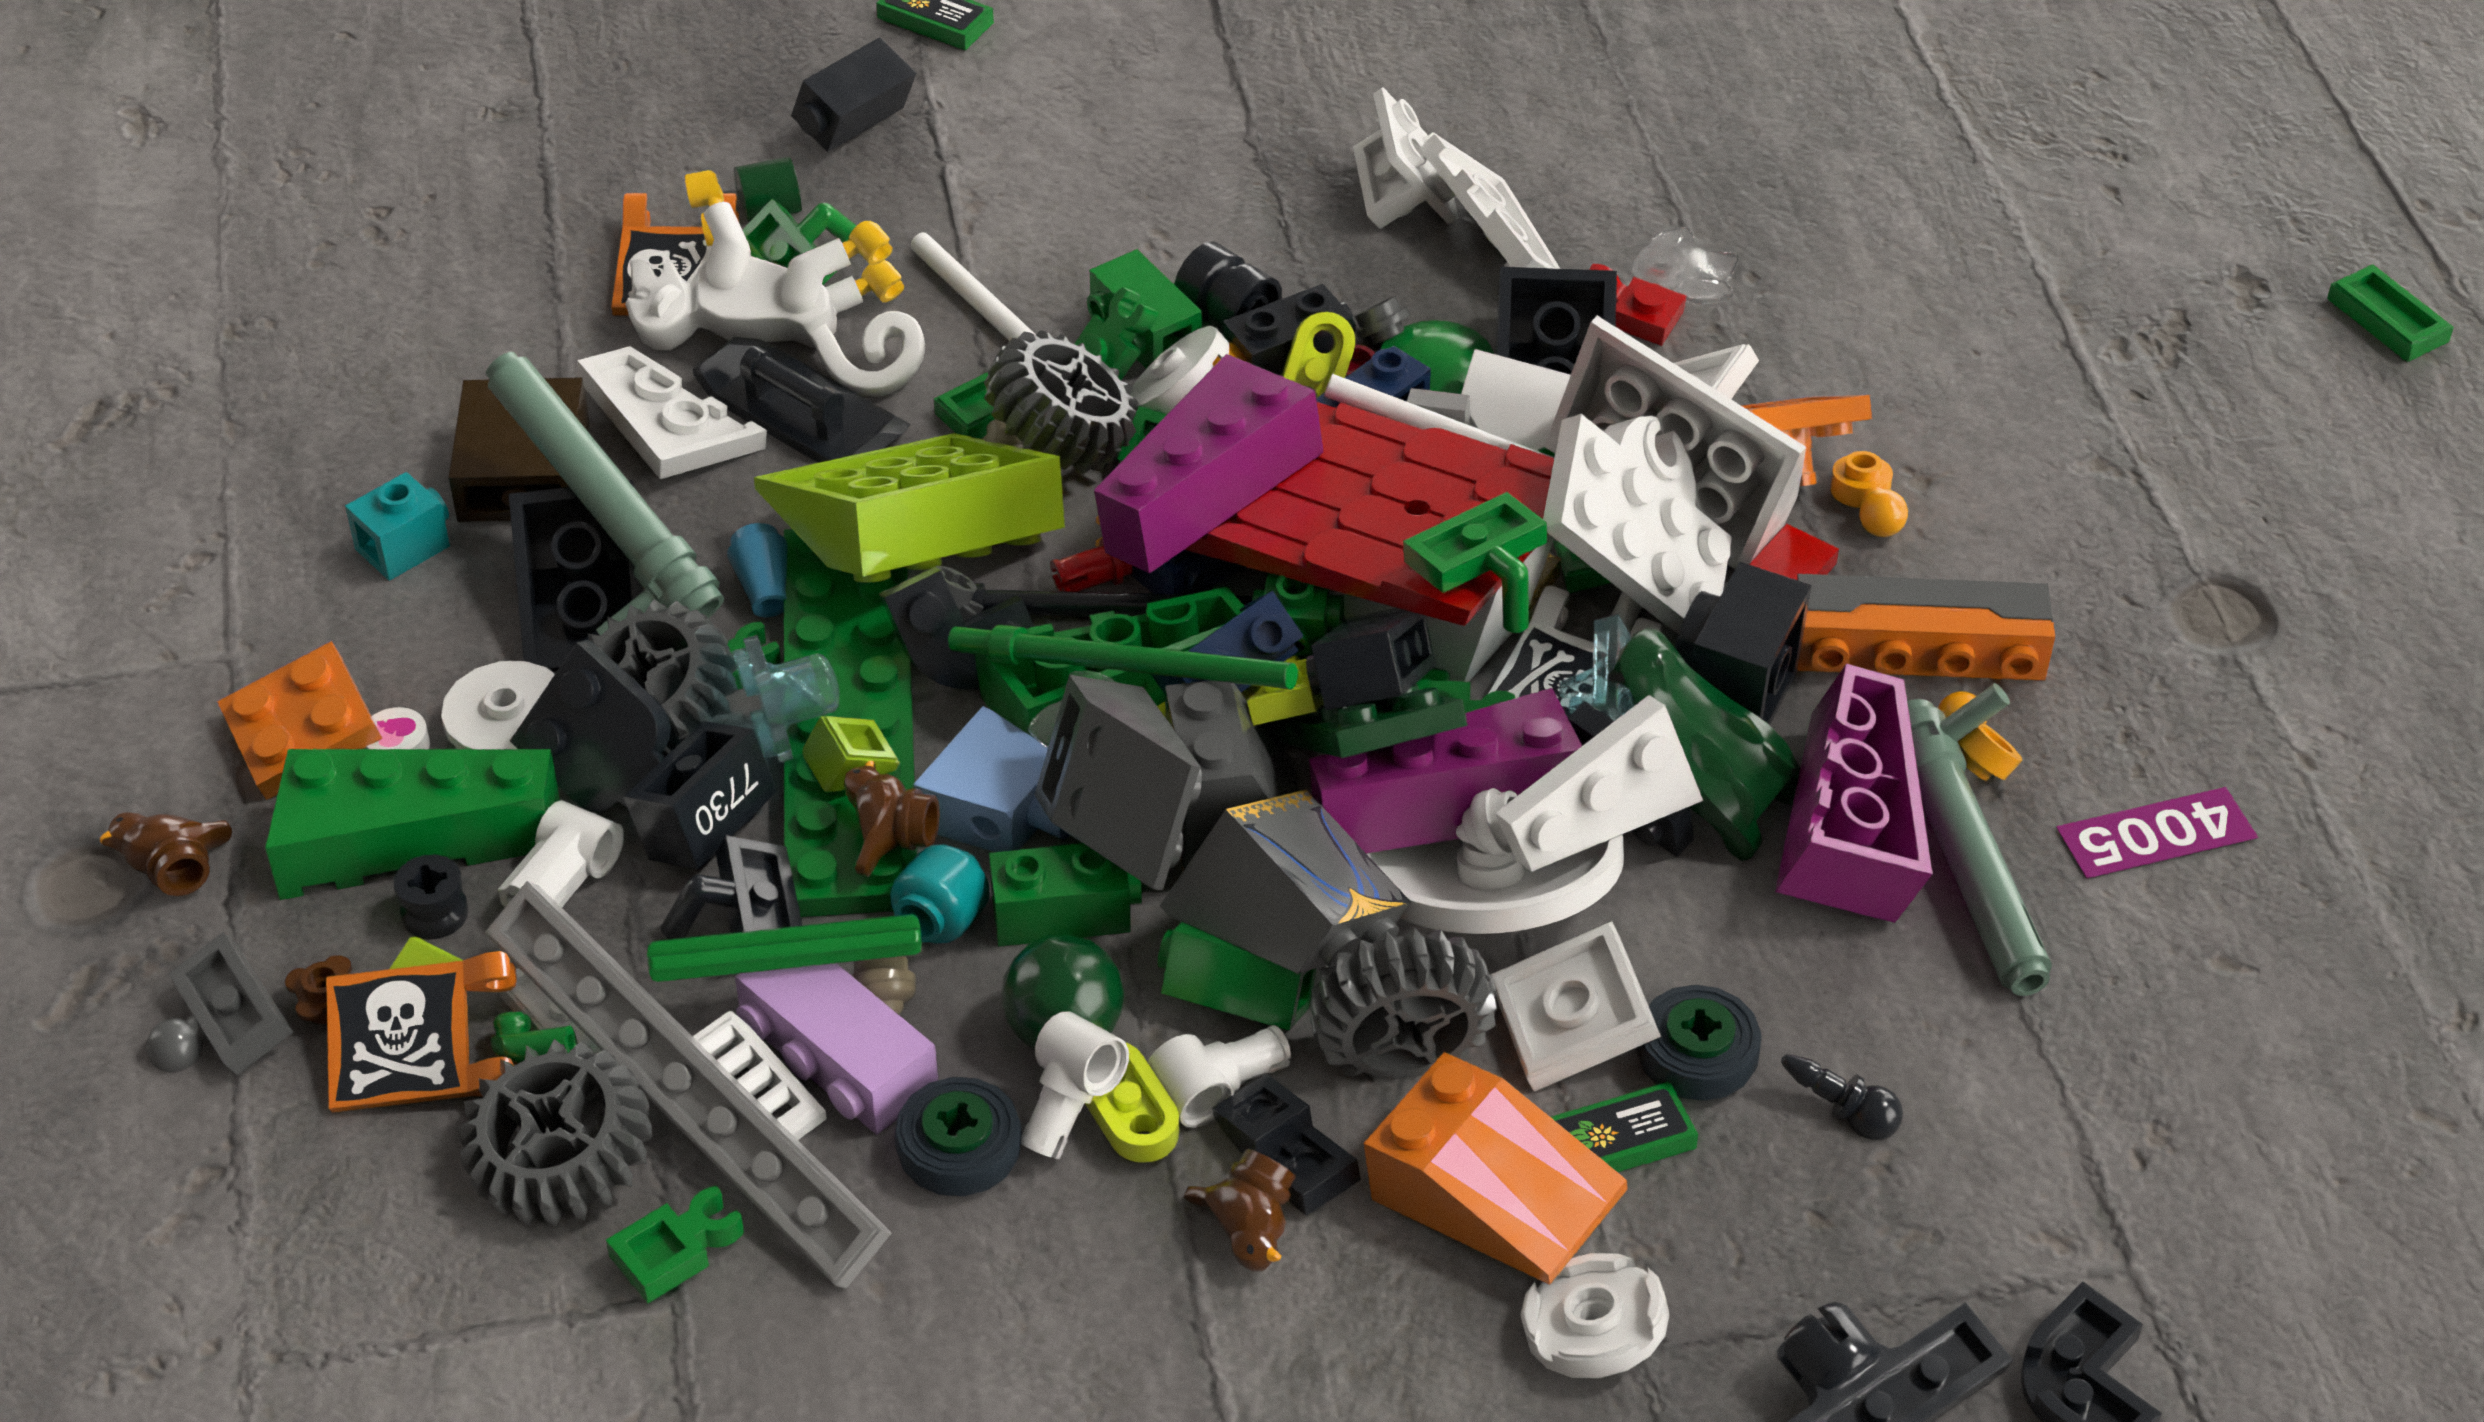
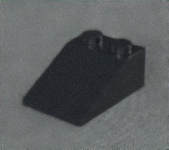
[1496,267,1617,375]
[509,480,645,672]

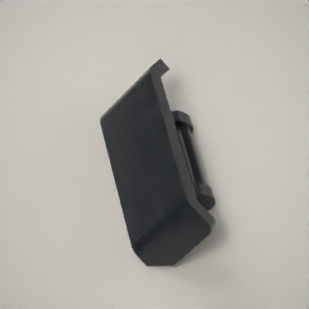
[693,337,911,463]

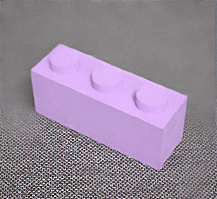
[735,964,938,1135]

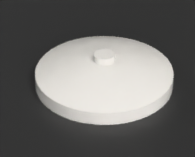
[1367,834,1624,934]

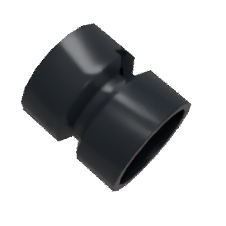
[1174,241,1282,334]

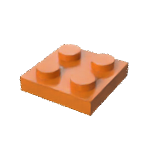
[217,641,382,800]

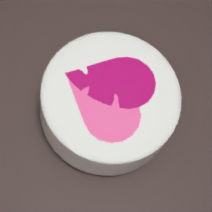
[365,707,430,749]

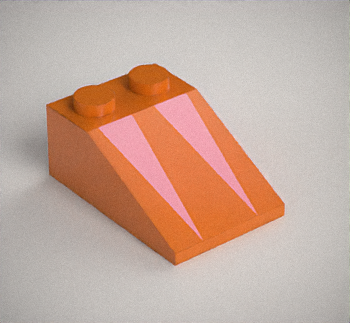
[1364,1052,1628,1285]

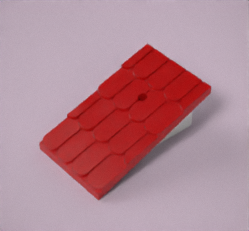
[1184,402,1554,682]

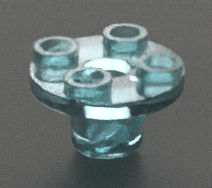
[732,635,840,763]

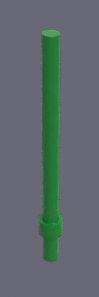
[948,625,1298,690]

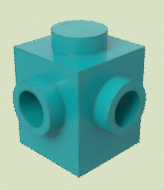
[345,472,450,581]

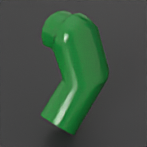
[490,1012,578,1065]

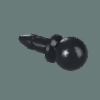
[1781,1054,1903,1140]

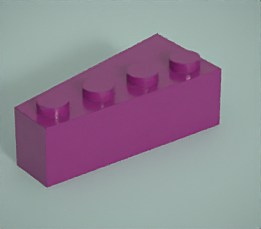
[1094,354,1324,574]
[1775,664,1933,923]
[1309,688,1582,854]

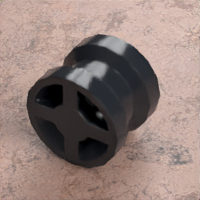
[394,854,468,940]

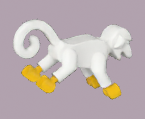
[625,170,925,397]

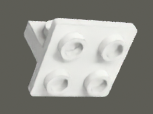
[1353,87,1459,229]

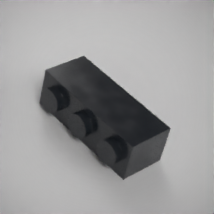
[1306,608,1436,710]

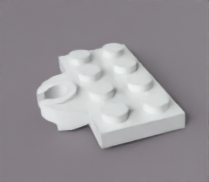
[1543,414,1732,634]

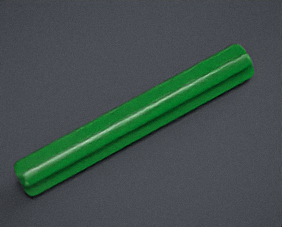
[647,914,922,982]

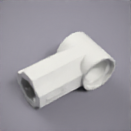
[498,800,624,908]

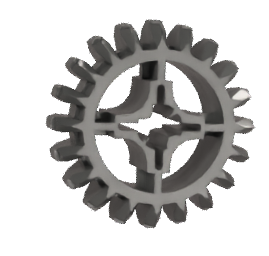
[984,330,1139,474]
[587,599,738,757]
[1310,927,1497,1082]
[457,1039,653,1228]

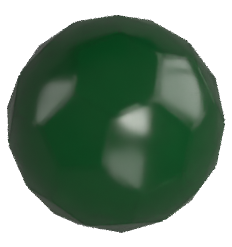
[1001,935,1124,1050]

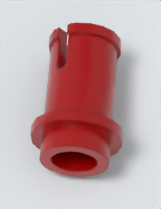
[1050,538,1133,592]

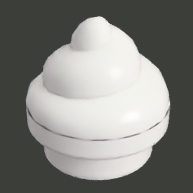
[1456,788,1517,856]

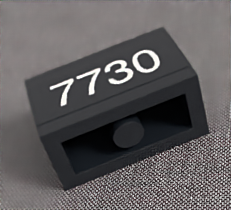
[624,721,777,869]

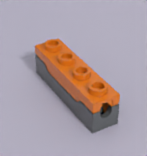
[1797,574,2055,680]

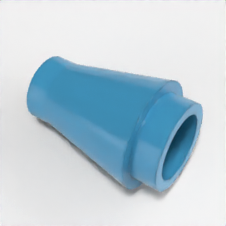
[727,523,788,618]

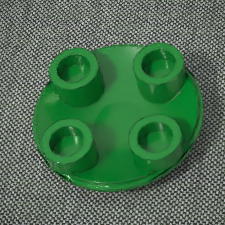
[1381,320,1494,394]

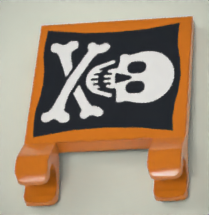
[611,193,740,315]
[326,951,517,1113]

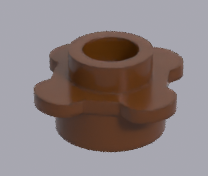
[285,955,352,1024]

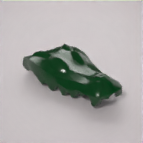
[1608,628,1800,861]

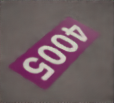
[2056,787,2259,879]

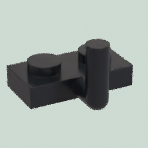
[660,835,803,940]

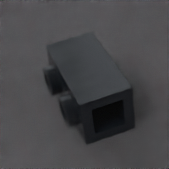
[791,37,917,152]
[1223,284,1356,376]

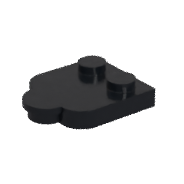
[510,640,670,812]

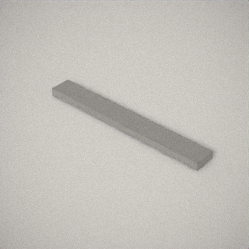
[484,881,892,1288]

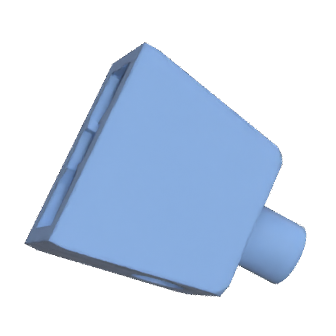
[913,706,1070,852]

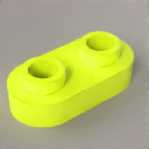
[1282,312,1355,398]
[1085,1043,1179,1163]

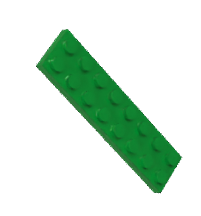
[784,529,918,917]

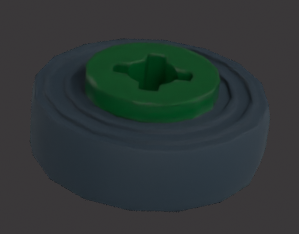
[1636,984,1762,1101]
[894,1077,1022,1196]

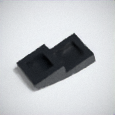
[1212,1073,1361,1216]

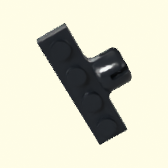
[1777,1301,2013,1422]

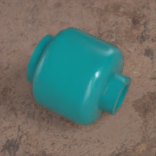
[890,844,990,944]

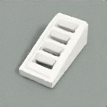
[693,1011,827,1140]

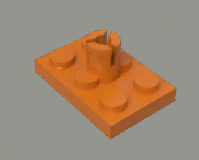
[1741,395,1872,486]

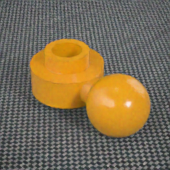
[1830,451,1908,537]
[1938,691,2023,781]

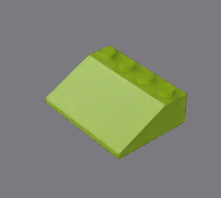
[754,433,1065,582]

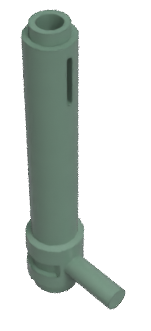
[486,352,724,636]
[1907,683,2052,996]

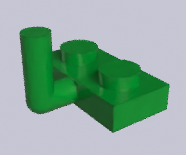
[742,199,857,285]
[1403,492,1547,633]

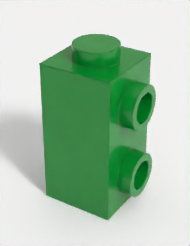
[1087,249,1202,369]
[989,843,1142,947]
[1157,922,1317,1031]

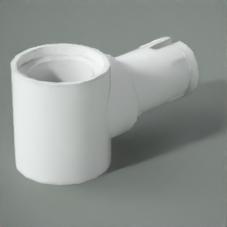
[1020,1012,1129,1159]
[1148,1025,1291,1128]

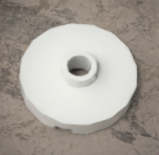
[1130,326,1229,414]
[441,661,555,749]
[1520,1253,1669,1378]

